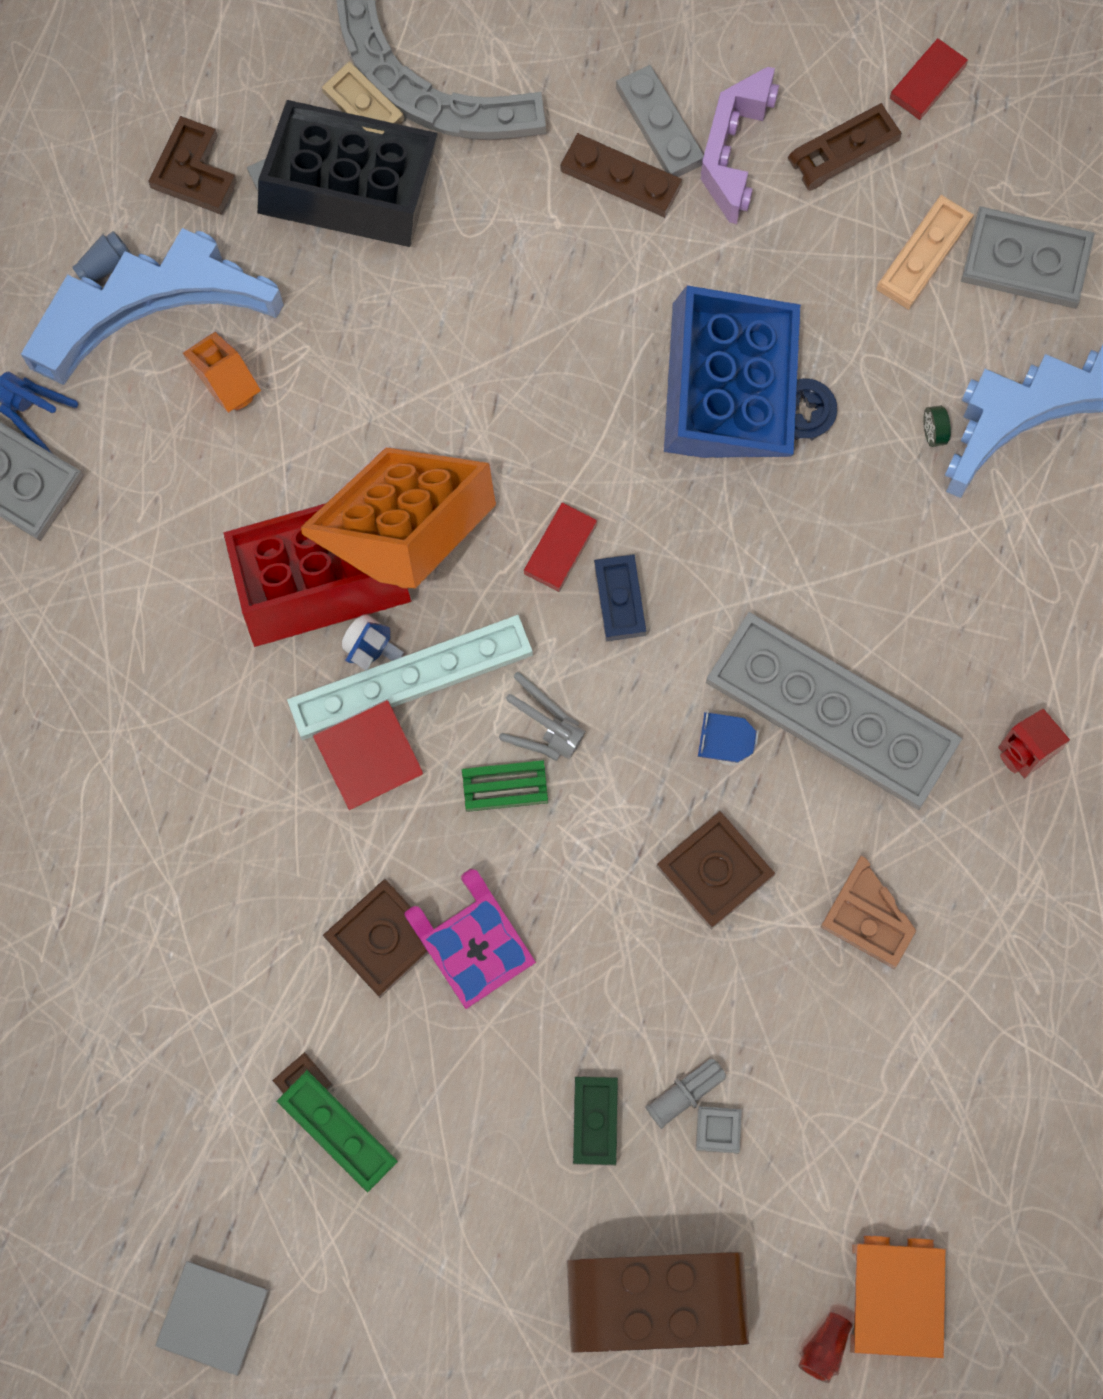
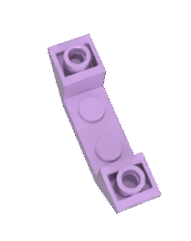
[701,67,779,224]

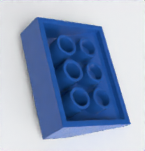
[664,285,801,458]

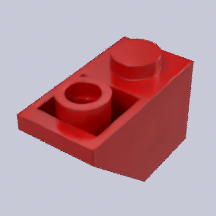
[998,708,1070,779]

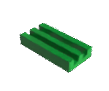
[462,760,548,812]

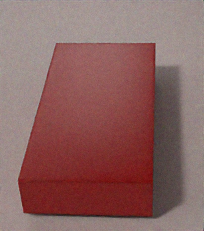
[889,38,968,120]
[524,502,597,592]

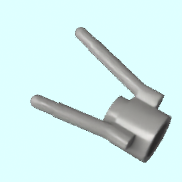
[499,672,586,761]

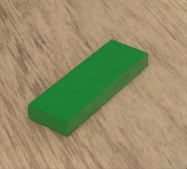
[276,1070,398,1193]

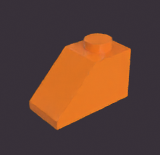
[182,332,261,413]

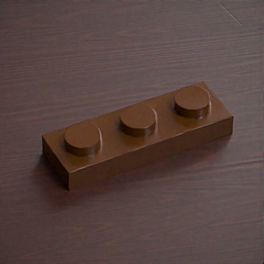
[560,133,682,218]

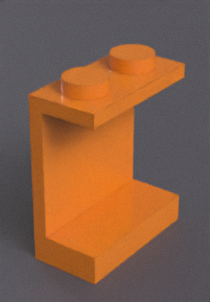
[850,1236,946,1358]

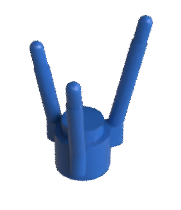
[0,372,79,455]

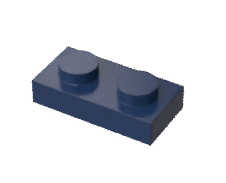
[594,554,646,642]

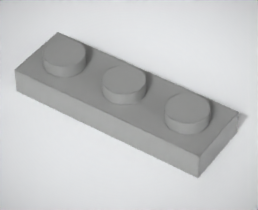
[616,65,704,177]

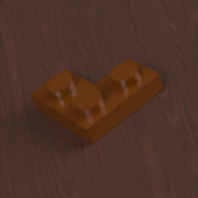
[148,116,237,215]

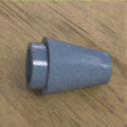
[72,231,132,282]

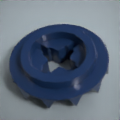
[794,378,837,441]

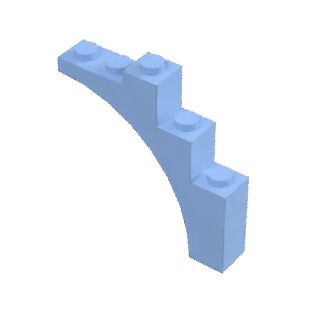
[21,228,284,385]
[945,344,1103,498]

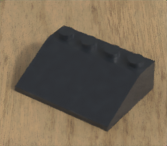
[257,100,438,247]

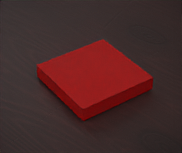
[312,699,423,810]

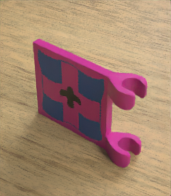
[404,868,536,1009]

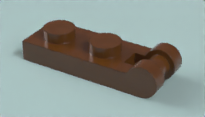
[788,103,902,191]

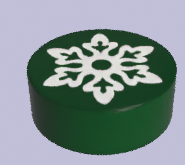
[923,405,951,447]

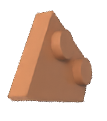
[821,856,916,969]

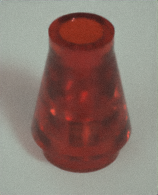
[798,1312,853,1383]

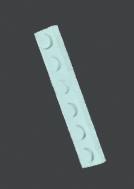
[287,615,533,741]

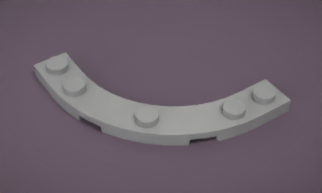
[337,0,546,140]

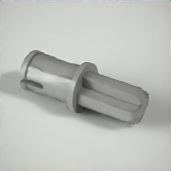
[645,1059,726,1129]

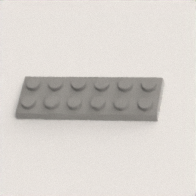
[706,612,963,811]

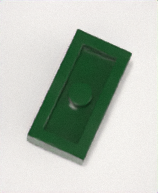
[573,1077,618,1166]

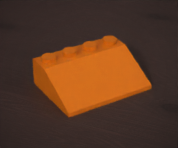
[301,447,496,589]

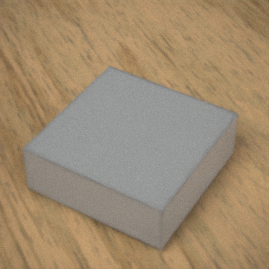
[696,1106,742,1154]

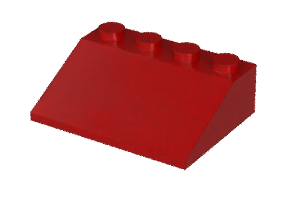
[223,503,412,647]

